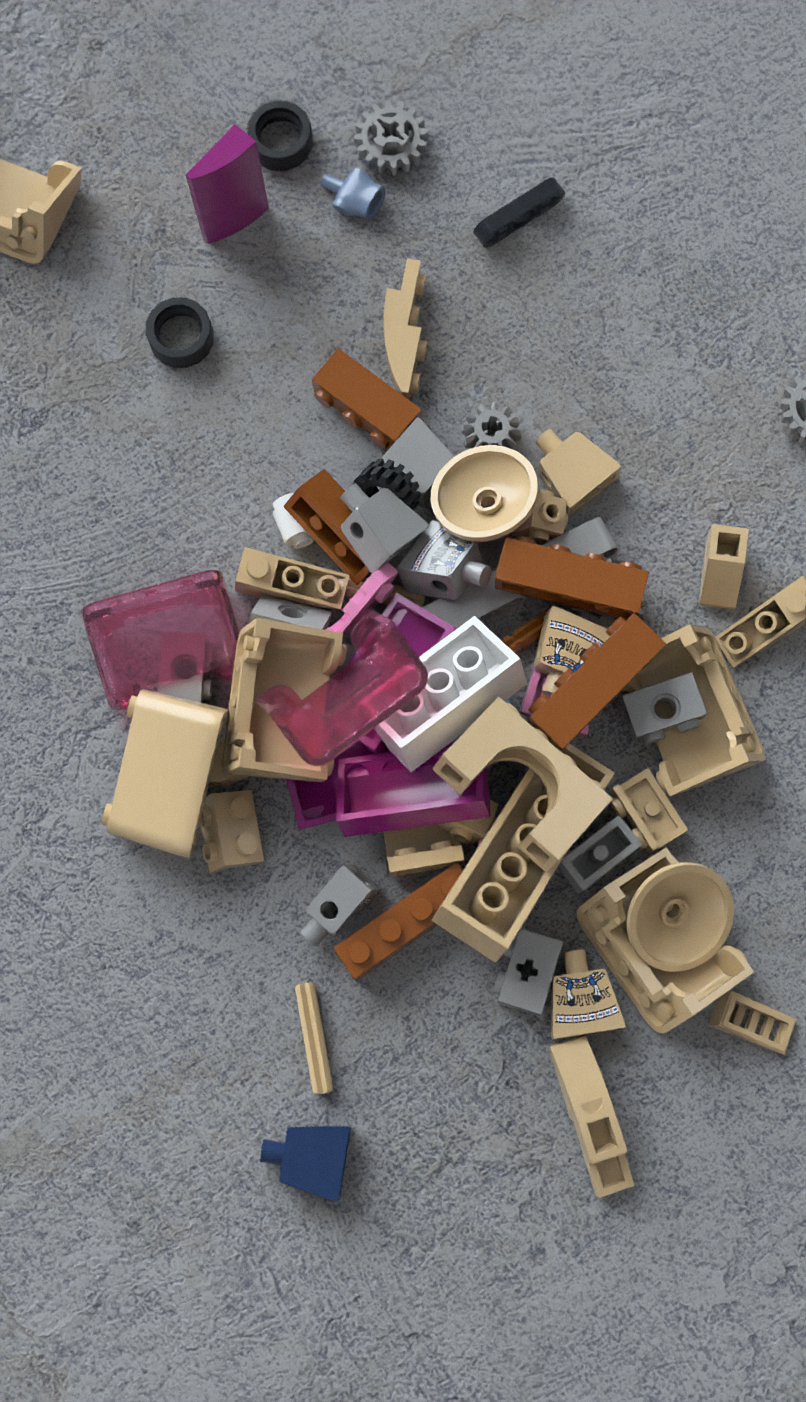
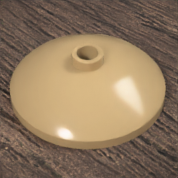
[431,445,539,541]
[627,862,734,972]

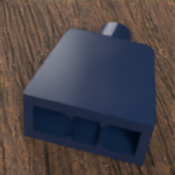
[260,1126,351,1201]

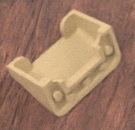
[0,159,82,264]
[222,618,346,782]
[622,624,766,796]
[102,689,229,858]
[577,847,754,1033]

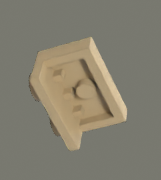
[610,768,688,855]
[200,790,264,873]

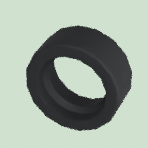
[247,101,313,171]
[146,297,214,368]

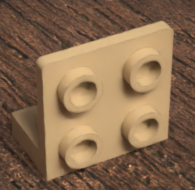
[383,825,464,878]

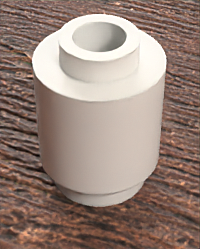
[272,493,314,549]

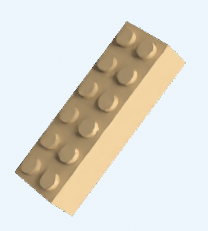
[431,743,614,963]

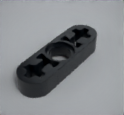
[473,177,565,248]

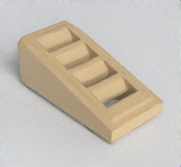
[709,991,797,1055]

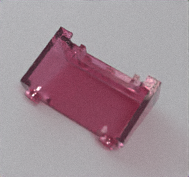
[81,570,240,710]
[255,611,428,766]

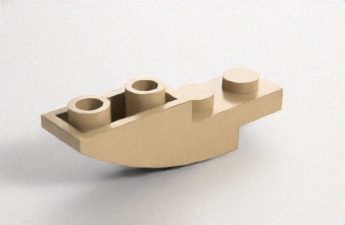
[383,258,427,401]
[548,1035,634,1198]

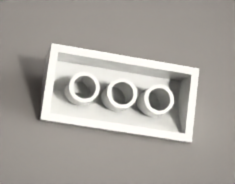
[358,616,528,772]

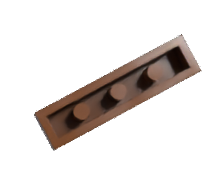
[495,536,649,620]
[527,613,666,752]
[333,862,463,982]

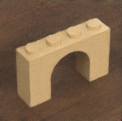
[432,697,612,872]

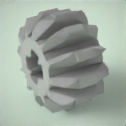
[462,401,522,451]

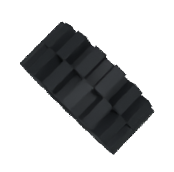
[353,459,421,511]

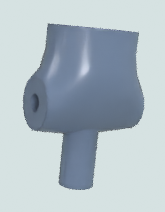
[321,168,386,220]

